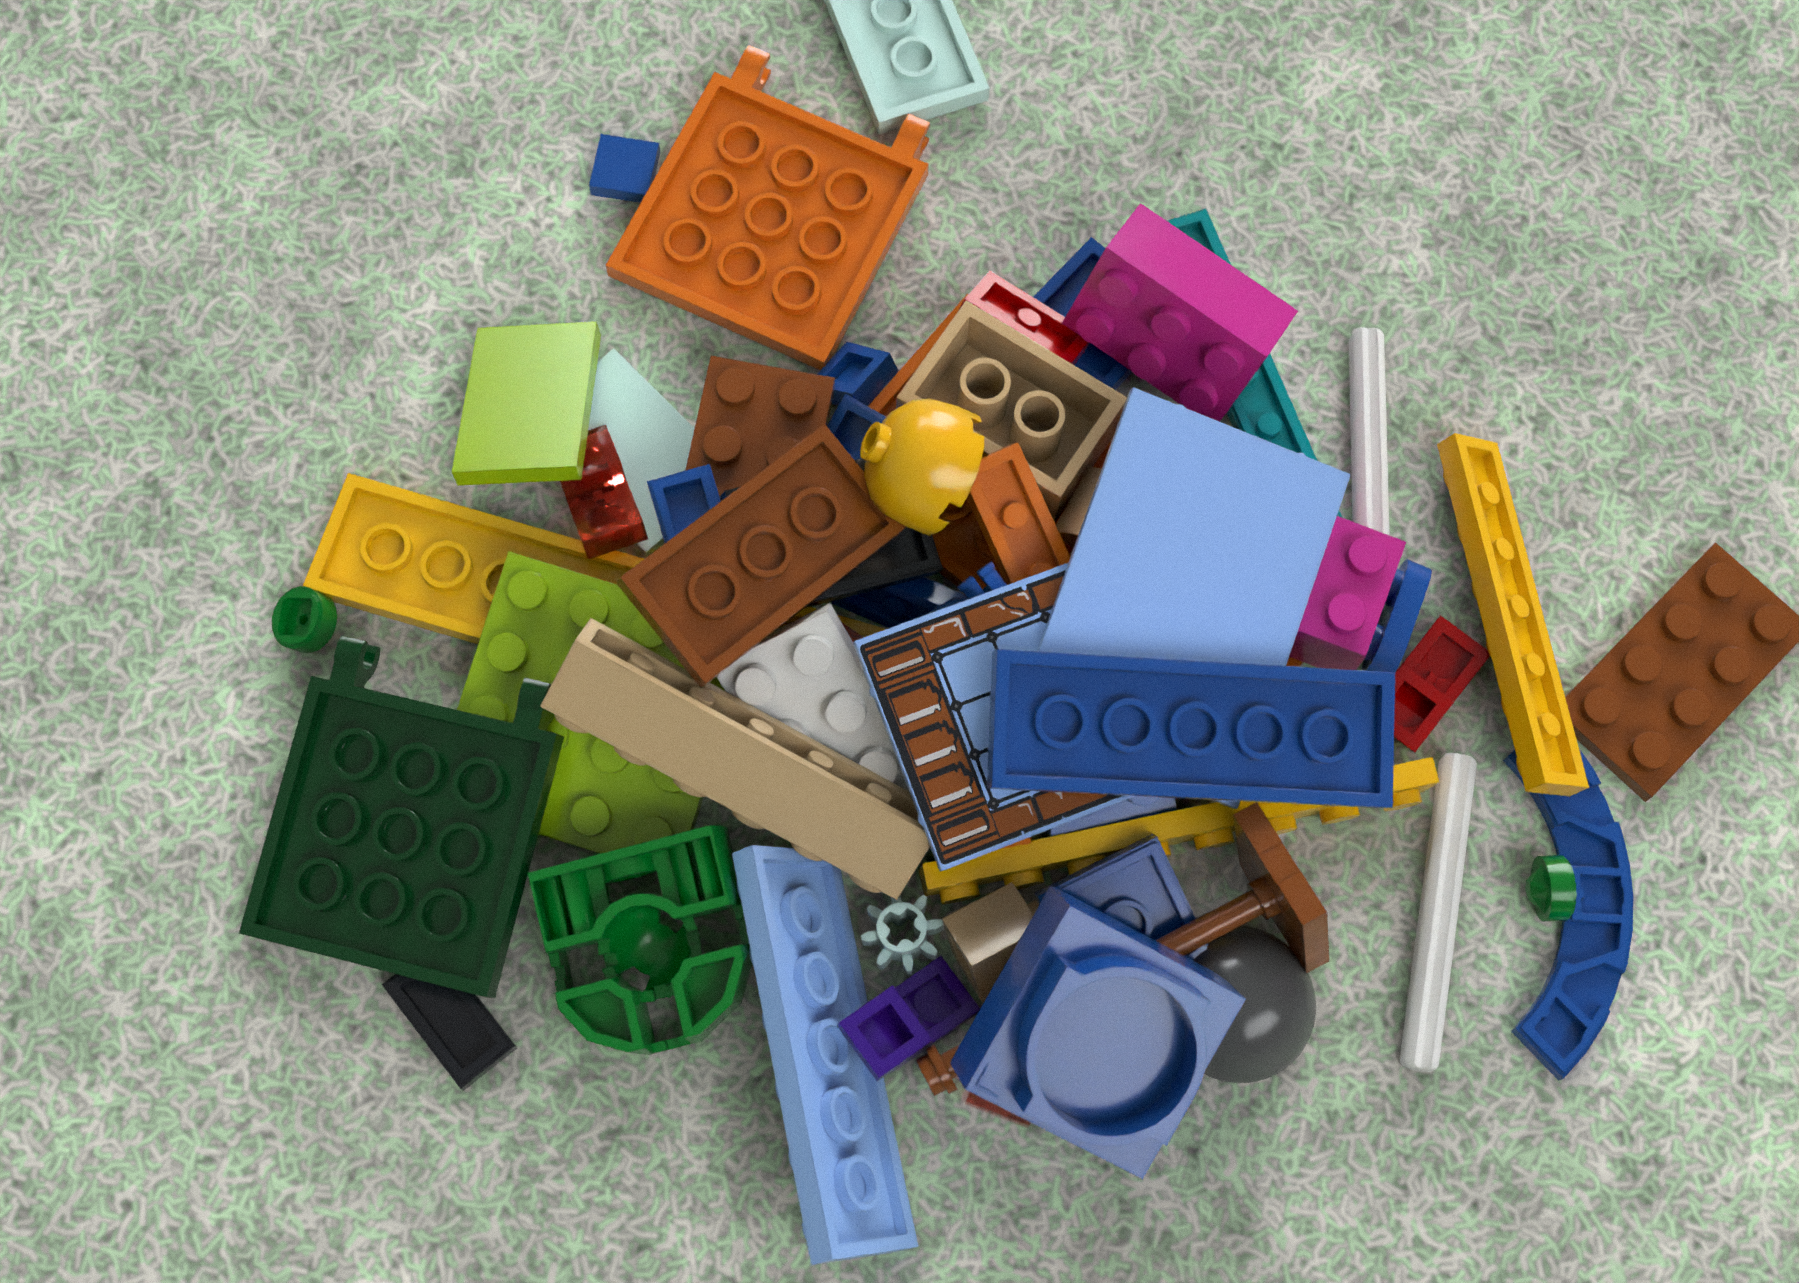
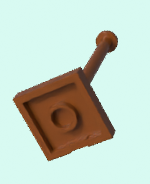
[916,802,1330,1096]

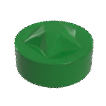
[272,586,337,653]
[1525,855,1576,922]

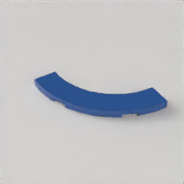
[1503,748,1634,1081]

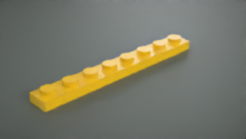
[919,757,1439,904]

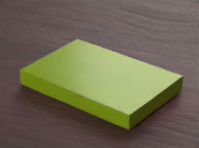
[452,321,601,486]

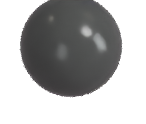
[1193,925,1316,1083]

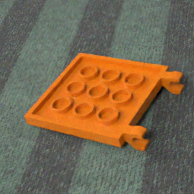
[606,45,930,370]

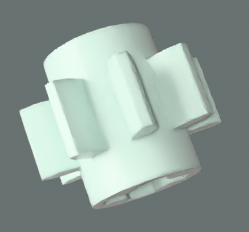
[861,895,943,976]

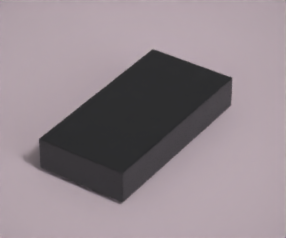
[382,974,517,1091]

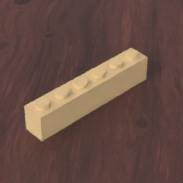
[540,618,930,900]

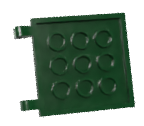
[239,635,564,998]

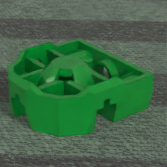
[527,825,753,1055]

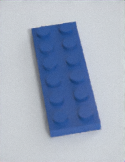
[987,649,1395,808]

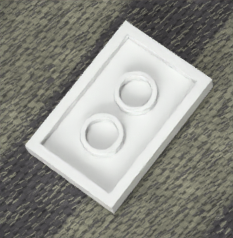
[717,603,907,788]

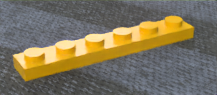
[1437,433,1589,797]

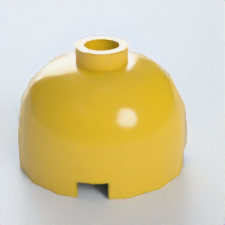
[860,398,984,536]

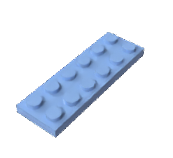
[732,845,918,1265]

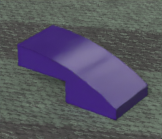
[837,956,980,1081]

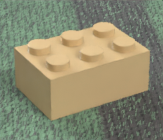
[896,301,1127,522]

